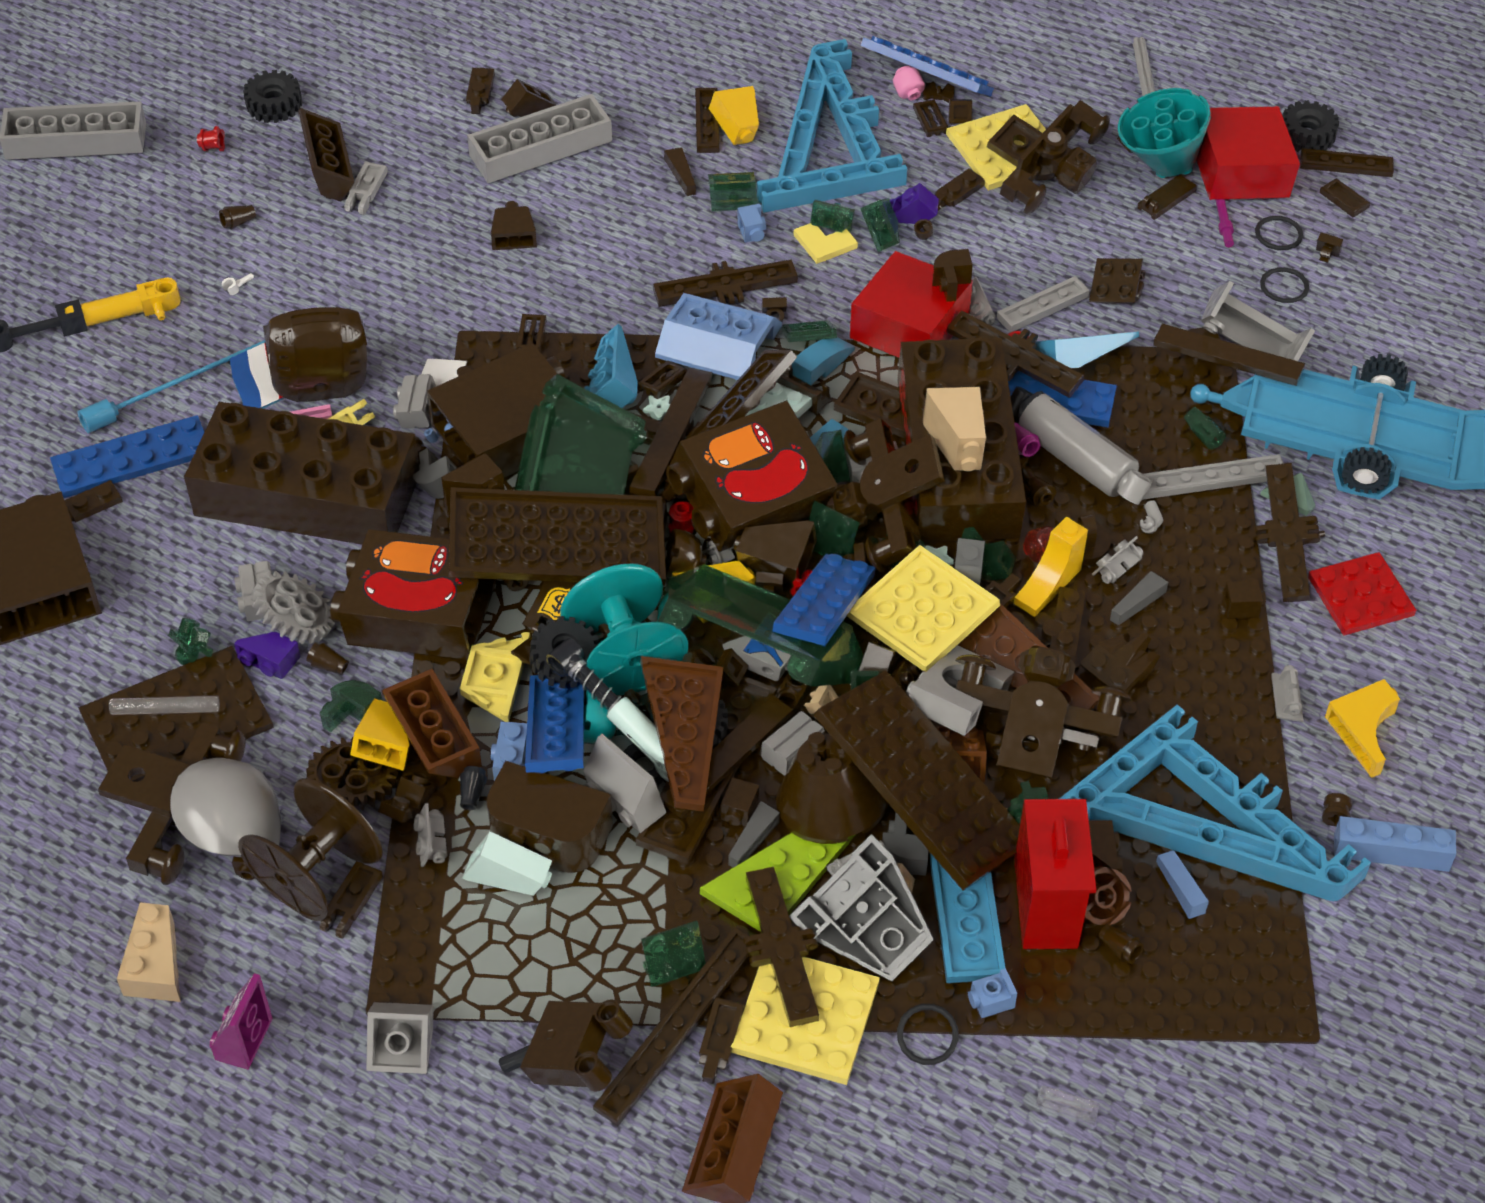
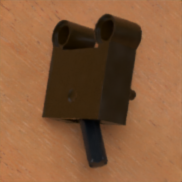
[499,999,633,1092]

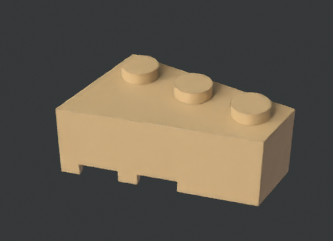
[117,903,181,1002]

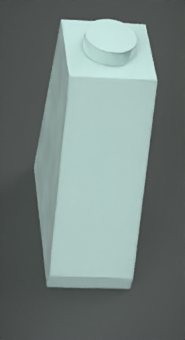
[462,832,552,896]

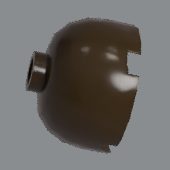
[665,528,706,581]

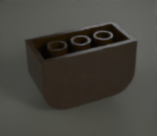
[487,760,613,873]

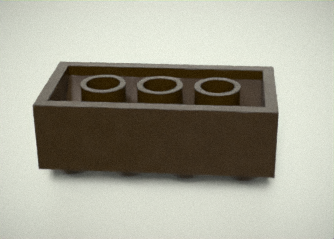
[298,108,355,202]

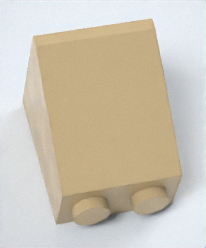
[923,387,986,471]

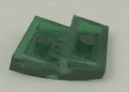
[708,172,758,211]

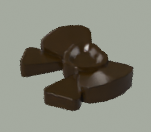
[923,81,954,103]

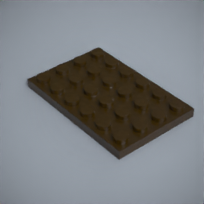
[78,646,274,782]

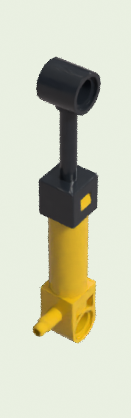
[0,277,181,352]

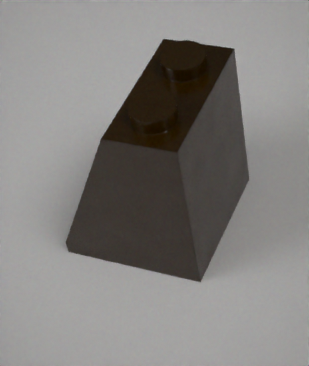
[734,521,817,586]

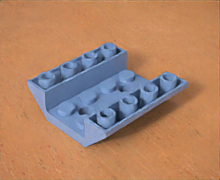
[655,293,782,380]

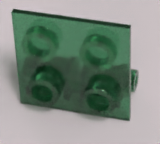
[808,501,859,558]
[641,920,706,987]

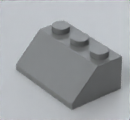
[583,734,666,833]

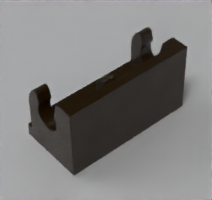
[776,367,831,415]

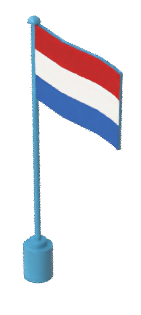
[77,340,285,434]

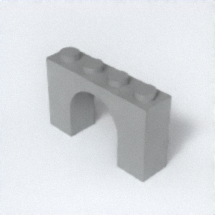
[906,645,1014,736]

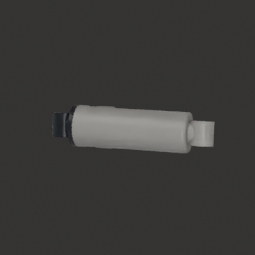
[1010,386,1153,505]

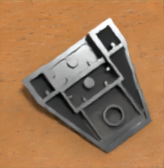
[789,834,934,981]

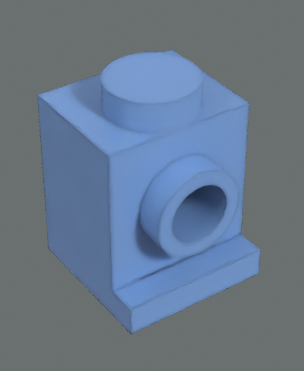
[737,204,766,243]
[968,968,1017,1018]

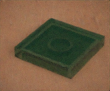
[782,320,837,342]

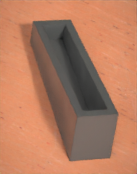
[1110,571,1168,625]
[729,801,780,868]

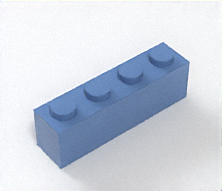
[1334,816,1456,872]

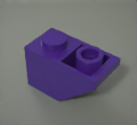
[884,183,939,224]
[234,631,301,679]

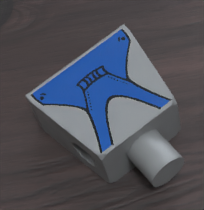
[740,615,807,681]

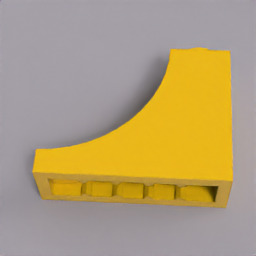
[1013,517,1088,617]
[1325,679,1400,778]

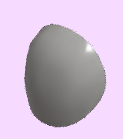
[170,758,281,856]

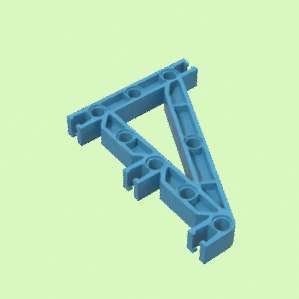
[757,39,907,213]
[1059,705,1371,901]

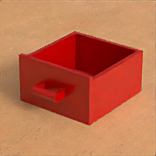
[1196,106,1300,200]
[850,251,973,357]
[1014,799,1096,949]

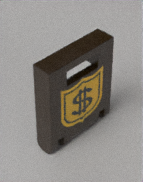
[522,581,578,630]

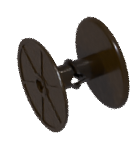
[238,778,383,921]

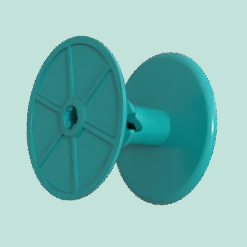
[560,564,688,695]

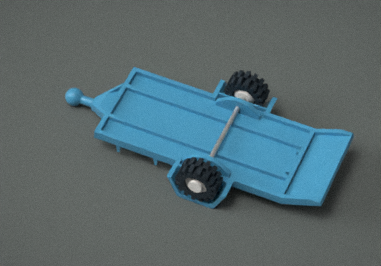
[1190,354,1485,500]

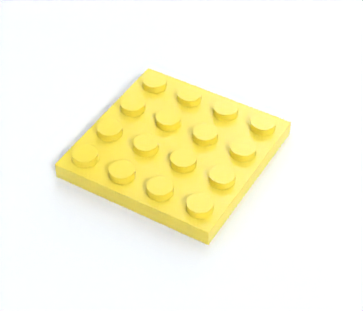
[946,104,1046,191]
[847,545,1000,672]
[731,957,880,1085]

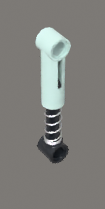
[546,638,669,782]

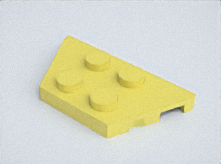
[460,632,530,722]

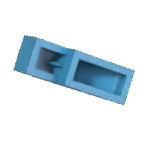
[791,336,855,385]

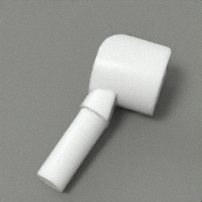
[222,273,254,295]

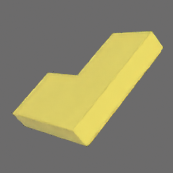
[794,222,858,264]

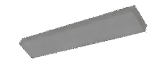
[1142,454,1283,500]

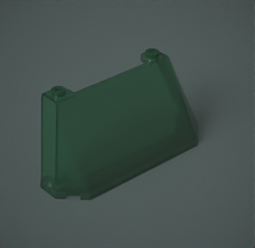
[514,374,647,495]
[657,564,864,687]

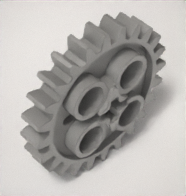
[251,571,335,644]

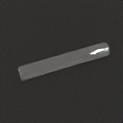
[109,696,220,715]

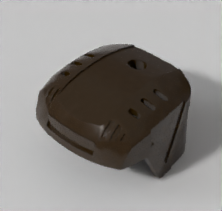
[263,307,367,402]

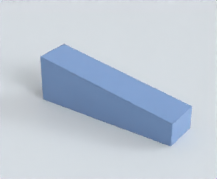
[1156,850,1209,919]

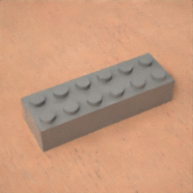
[467,94,612,183]
[0,101,146,160]

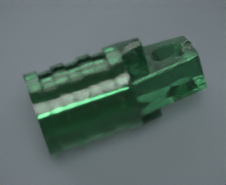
[1184,407,1226,450]

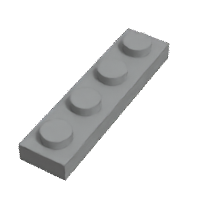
[997,276,1090,333]

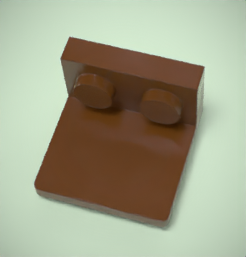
[936,726,987,782]

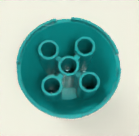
[1118,88,1211,178]

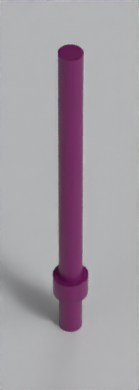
[1215,199,1234,248]

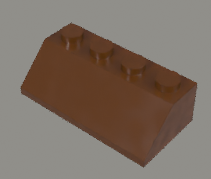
[382,669,482,778]
[682,1074,783,1203]

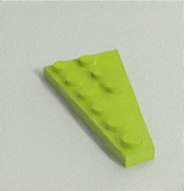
[700,833,856,933]

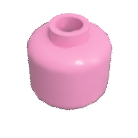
[893,66,925,101]

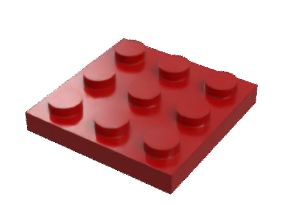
[1308,552,1417,636]

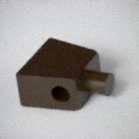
[491,201,537,250]

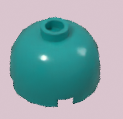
[584,690,617,744]

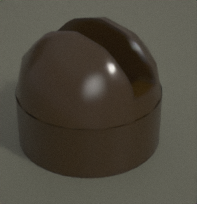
[914,219,933,240]

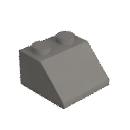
[366,1002,434,1074]

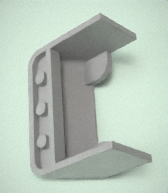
[1201,281,1315,361]

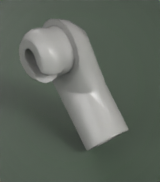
[1140,501,1163,533]

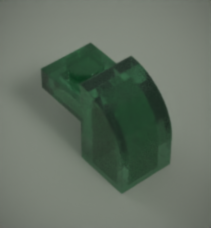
[961,527,1016,580]
[319,680,383,732]

